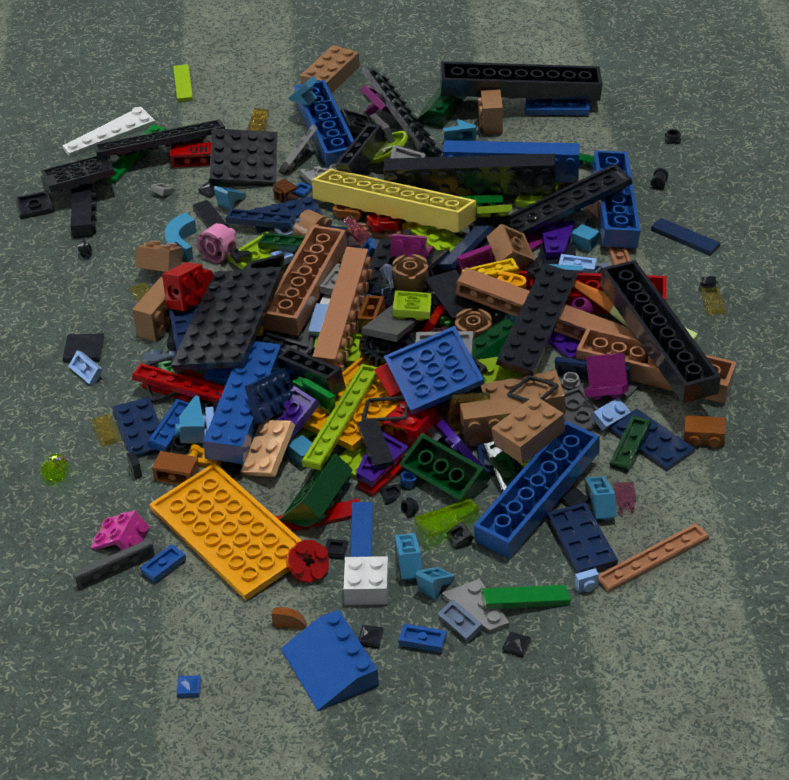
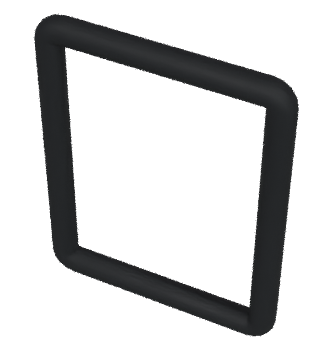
[145,356,181,402]
[507,375,559,402]
[361,396,409,422]

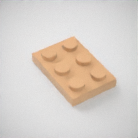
[240,420,295,477]

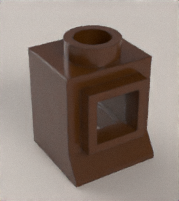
[272,179,298,203]

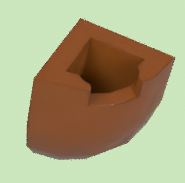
[271,607,307,629]

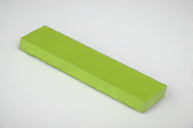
[173,64,193,103]

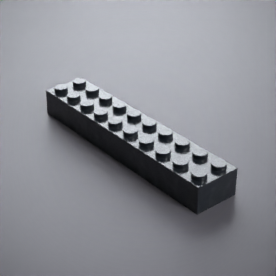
[440,61,603,101]
[383,153,556,196]
[600,260,721,403]

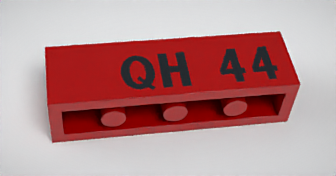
[170,142,211,168]

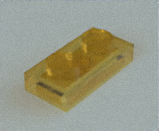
[247,108,270,131]

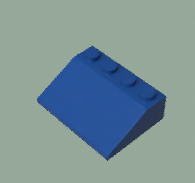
[281,609,379,711]

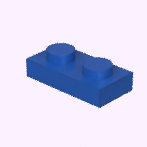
[140,544,186,583]
[398,624,447,653]

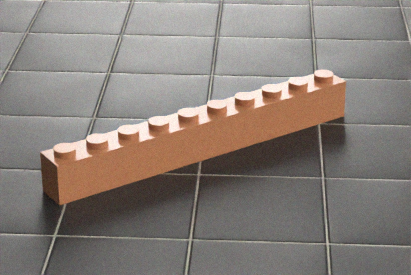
[455,267,636,341]

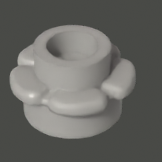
[561,372,580,389]

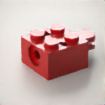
[162,262,214,311]
[383,400,439,447]

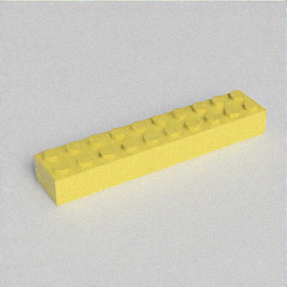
[312,169,476,233]

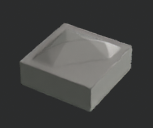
[150,183,174,196]

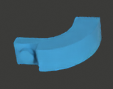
[165,212,197,262]

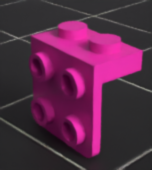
[91,510,150,550]

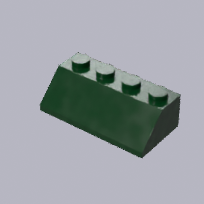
[417,87,466,128]
[472,318,514,360]
[399,433,490,502]
[279,453,353,527]

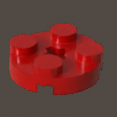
[367,212,401,232]
[286,540,329,583]

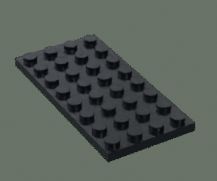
[171,267,284,371]

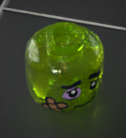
[40,453,69,482]

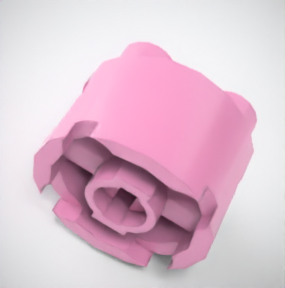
[196,223,237,264]

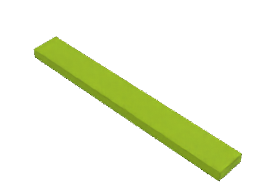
[302,364,378,470]

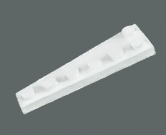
[63,107,156,157]

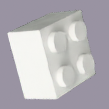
[343,556,389,605]

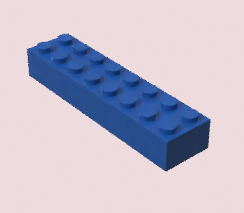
[294,80,354,168]
[443,140,580,183]
[592,150,641,248]
[203,341,281,464]
[474,420,600,559]

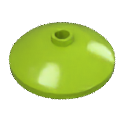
[370,131,408,164]

